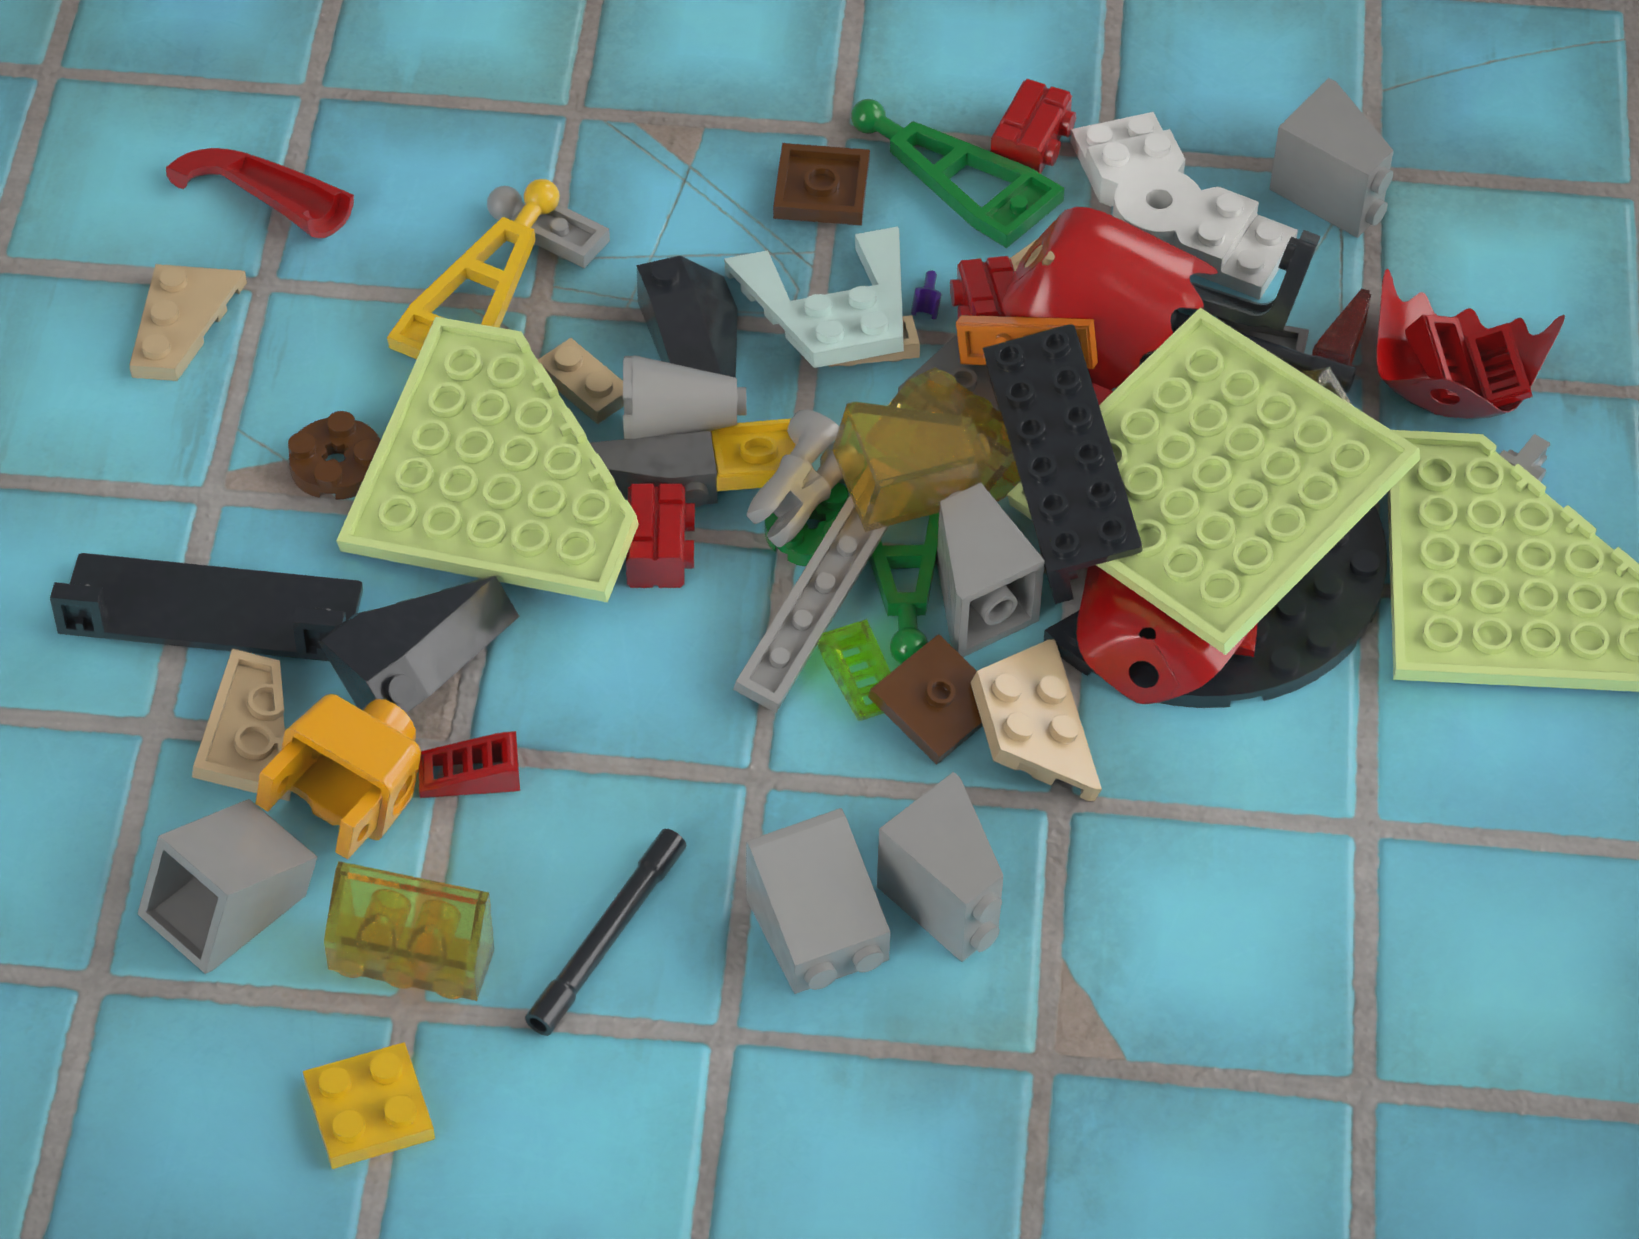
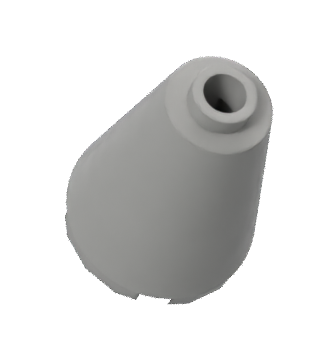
[623,355,747,439]

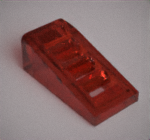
[1312,288,1372,366]

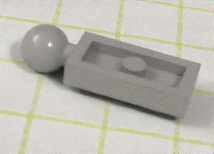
[487,186,610,268]

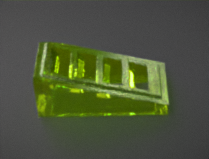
[818,619,891,722]

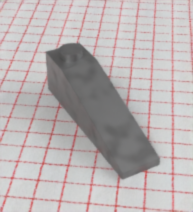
[590,431,718,507]

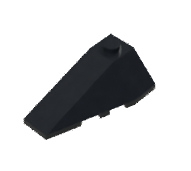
[636,255,738,378]
[317,576,520,713]

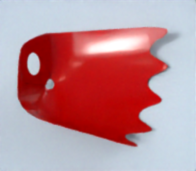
[1002,207,1218,390]
[1376,269,1565,419]
[1077,565,1249,704]

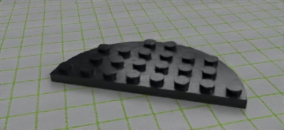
[1043,505,1387,708]

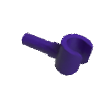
[911,270,942,320]

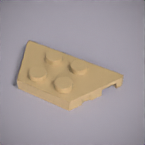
[971,640,1102,801]

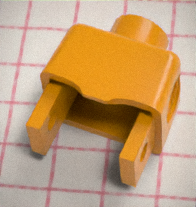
[255,694,421,860]

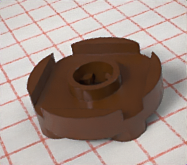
[288,411,381,500]

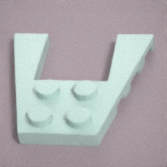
[724,226,904,368]

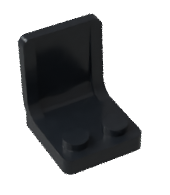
[1191,230,1321,332]

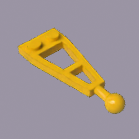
[387,179,560,359]

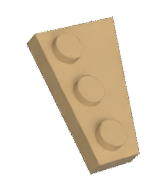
[129,264,247,381]
[192,649,291,801]

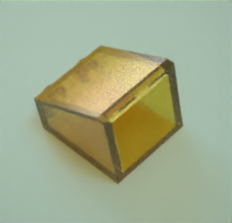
[832,402,991,532]

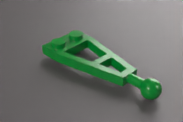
[851,99,1065,248]
[851,460,947,664]

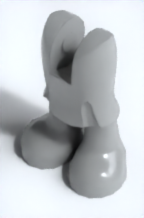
[746,409,864,547]

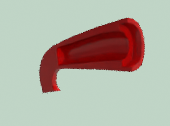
[166,148,354,238]

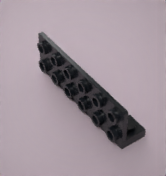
[982,324,1143,604]
[50,553,363,661]

